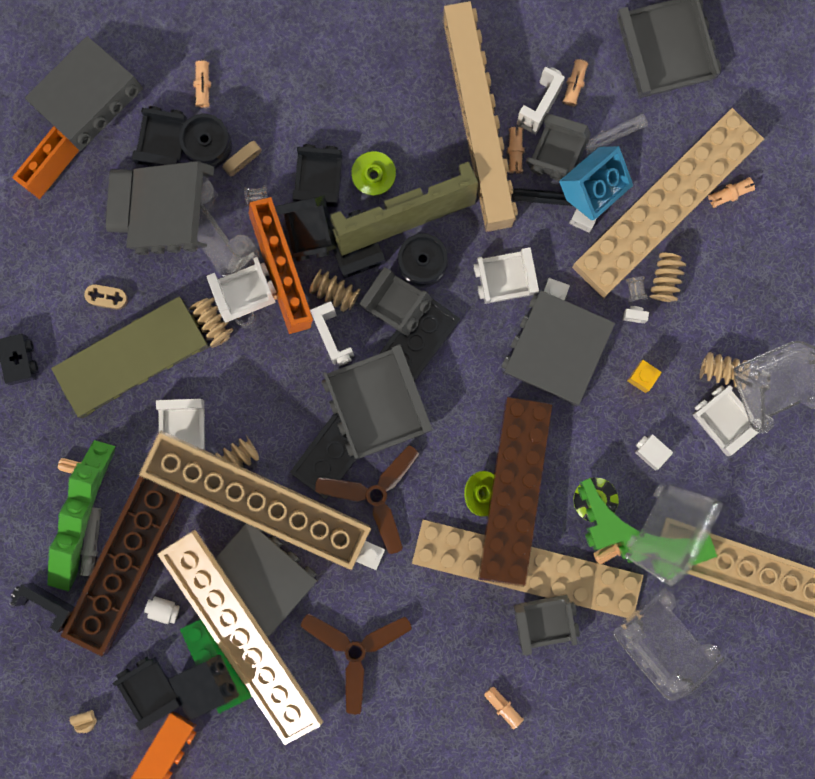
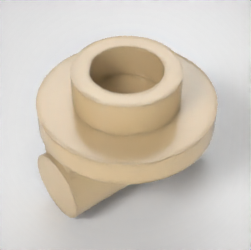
[70,710,97,733]

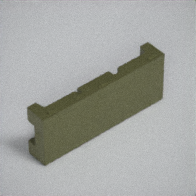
[331,162,478,256]
[51,296,209,419]

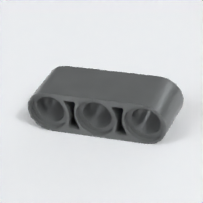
[106,169,134,233]

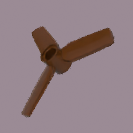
[315,445,419,554]
[301,614,412,715]

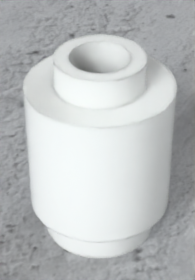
[144,596,180,624]

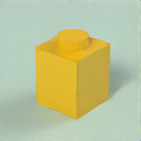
[627,360,662,393]

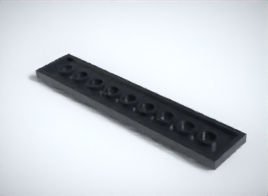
[290,298,461,500]

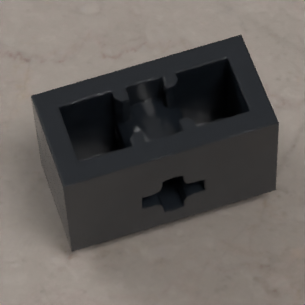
[0,334,39,385]

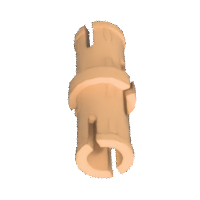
[563,59,588,106]
[193,61,211,108]
[507,127,525,173]
[708,177,755,208]

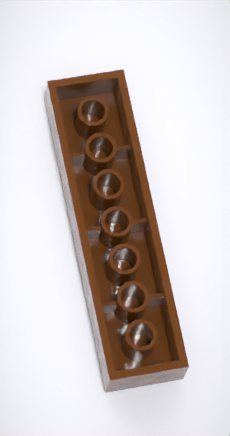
[478,397,552,587]
[61,476,185,656]

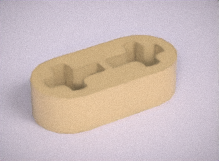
[223,141,262,177]
[84,285,128,310]

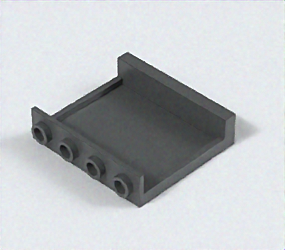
[617,0,721,98]
[25,36,143,152]
[126,161,214,255]
[502,290,615,407]
[321,345,433,460]
[215,523,318,638]

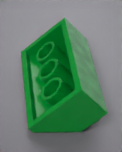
[180,619,253,714]

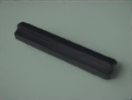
[512,188,573,206]

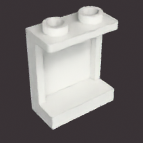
[516,67,565,135]
[473,247,539,304]
[206,257,276,323]
[310,301,354,367]
[693,385,766,456]
[156,399,205,450]

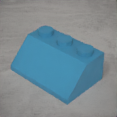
[559,146,633,220]

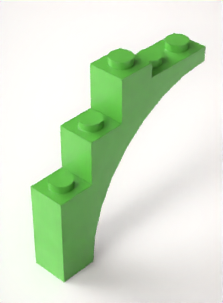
[47,440,115,591]
[578,478,718,575]

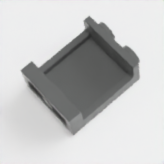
[526,113,591,181]
[359,267,433,336]
[513,595,580,656]

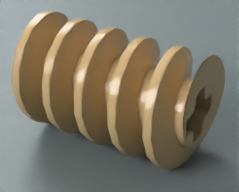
[650,253,686,302]
[309,269,361,312]
[189,297,234,348]
[700,352,750,389]
[215,435,259,468]

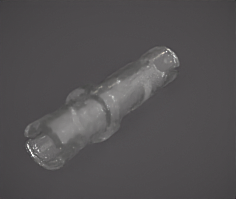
[584,113,648,154]

